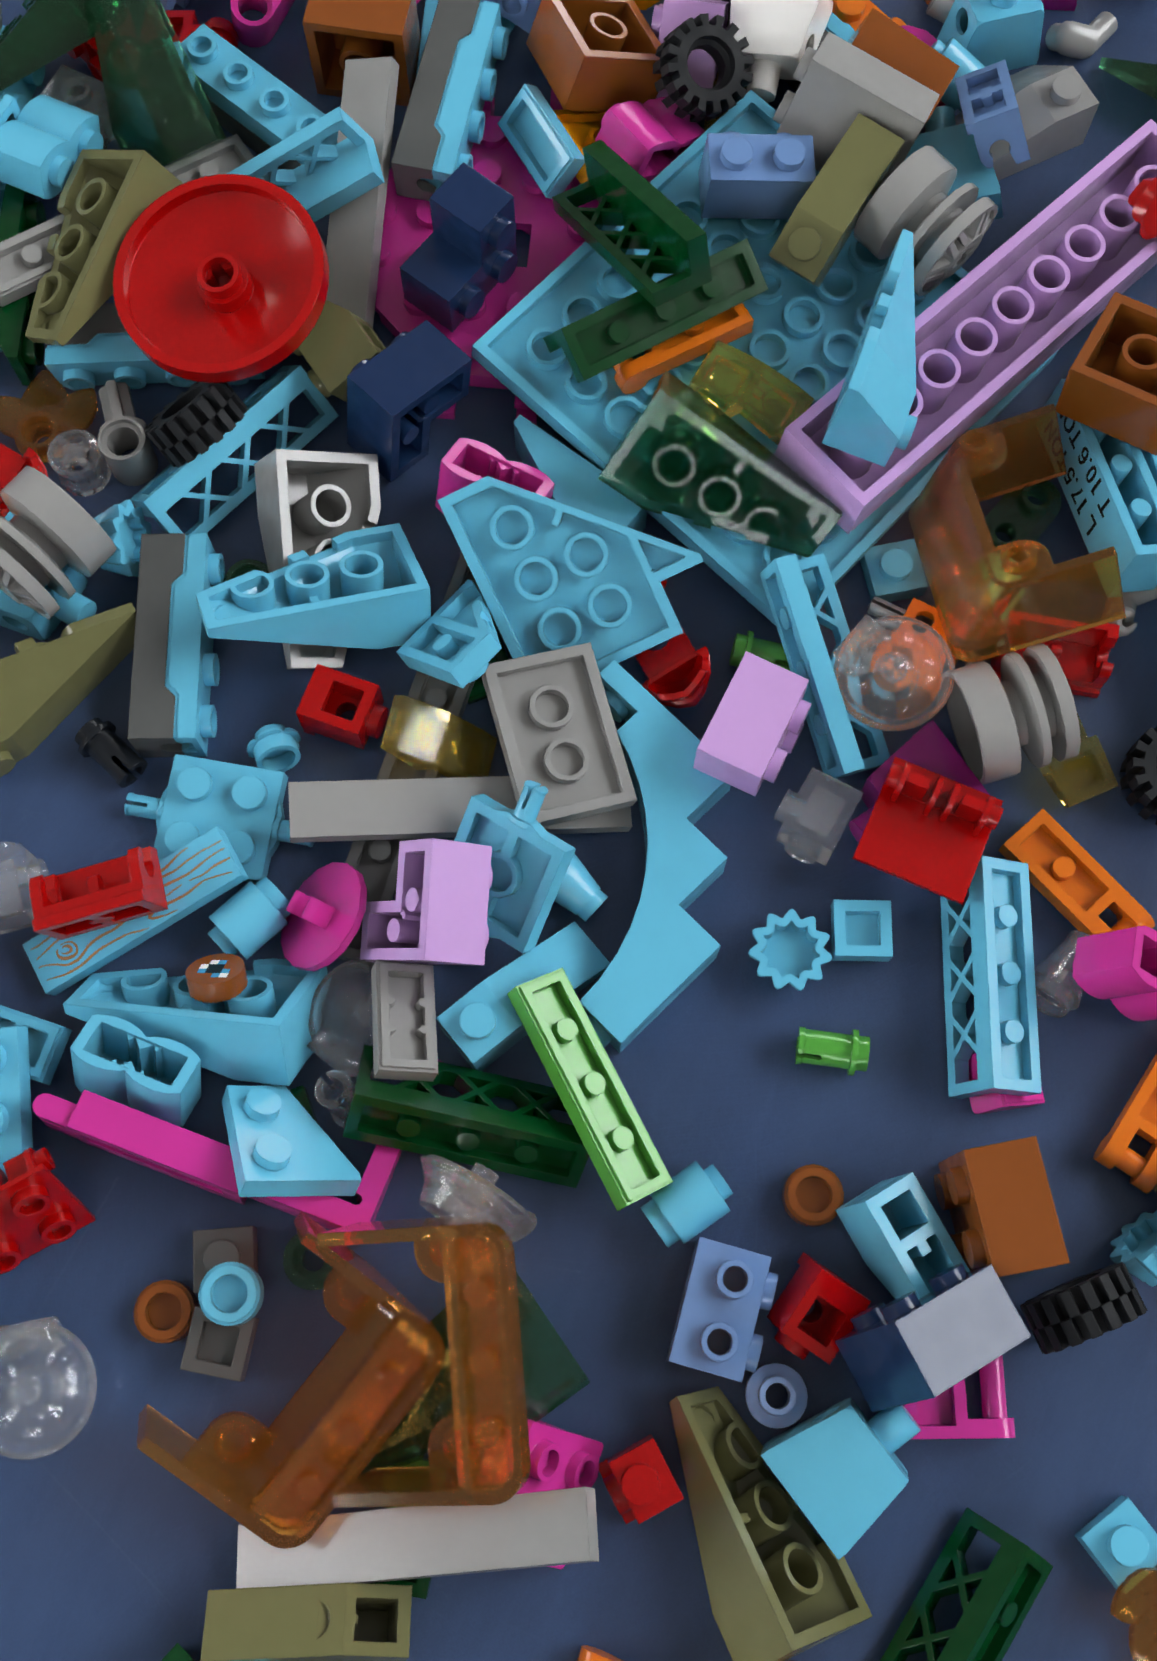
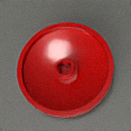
[113,174,329,383]

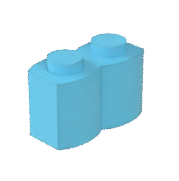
[0,95,104,199]
[70,1014,201,1127]

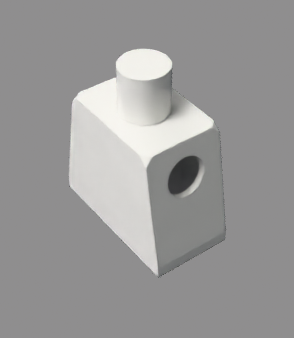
[730,0,834,103]

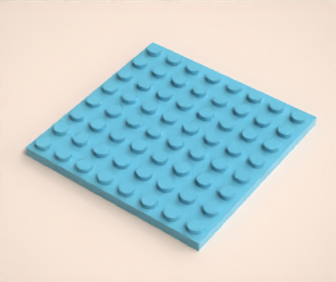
[472,90,1059,626]

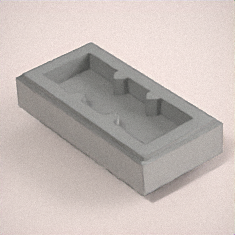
[371,960,438,1082]

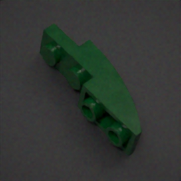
[0,184,46,386]

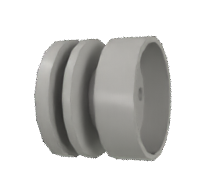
[853,145,998,296]
[0,465,117,620]
[944,643,1081,785]

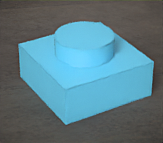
[860,539,928,602]
[830,899,893,962]
[1074,1495,1157,1593]

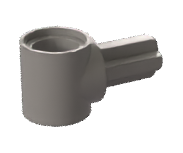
[97,380,158,486]

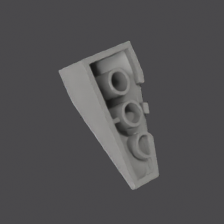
[955,65,1099,181]
[254,449,381,670]

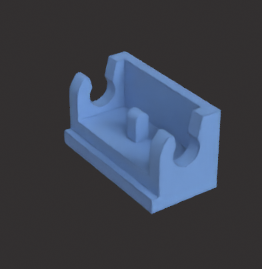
[955,60,1031,168]

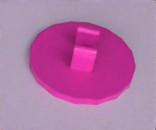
[281,862,367,972]

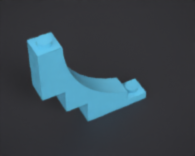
[580,660,731,1053]

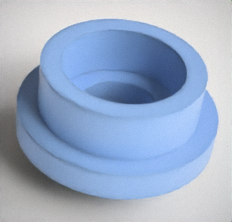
[745,1363,808,1429]

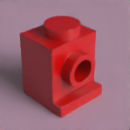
[296,664,389,750]
[766,1252,871,1365]
[599,1434,684,1524]

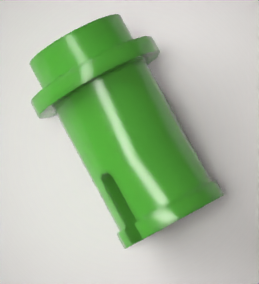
[729,630,790,671]
[795,1026,870,1076]

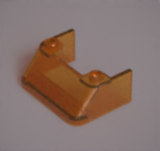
[908,403,1126,662]
[137,1211,445,1549]
[317,1217,531,1508]

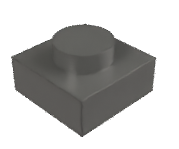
[192,1226,258,1294]
[180,1306,259,1382]

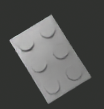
[481,642,637,827]

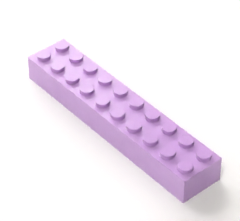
[773,119,1157,534]

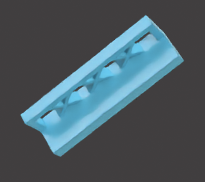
[227,107,384,222]
[130,365,339,535]
[759,553,890,782]
[940,855,1042,1099]

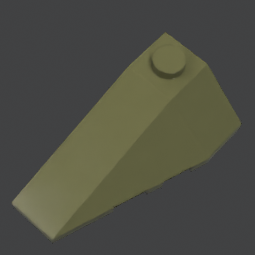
[25,149,183,346]
[0,602,136,777]
[669,1386,873,1661]

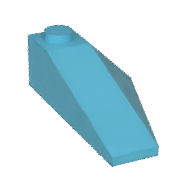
[822,229,918,467]
[196,523,431,650]
[63,958,328,1086]

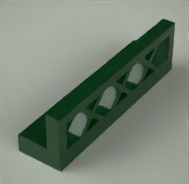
[552,140,712,308]
[543,238,768,383]
[342,1044,589,1188]
[880,1507,1053,1661]

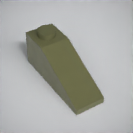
[768,113,905,288]

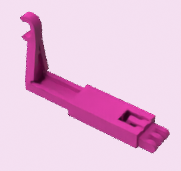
[32,1060,442,1244]

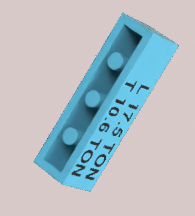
[1034,379,1157,594]

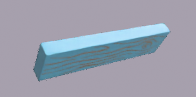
[22,826,249,996]

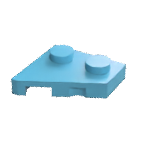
[396,579,502,688]
[221,1085,361,1197]

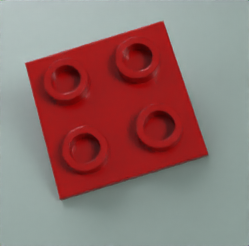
[852,756,1004,905]
[0,1147,96,1274]

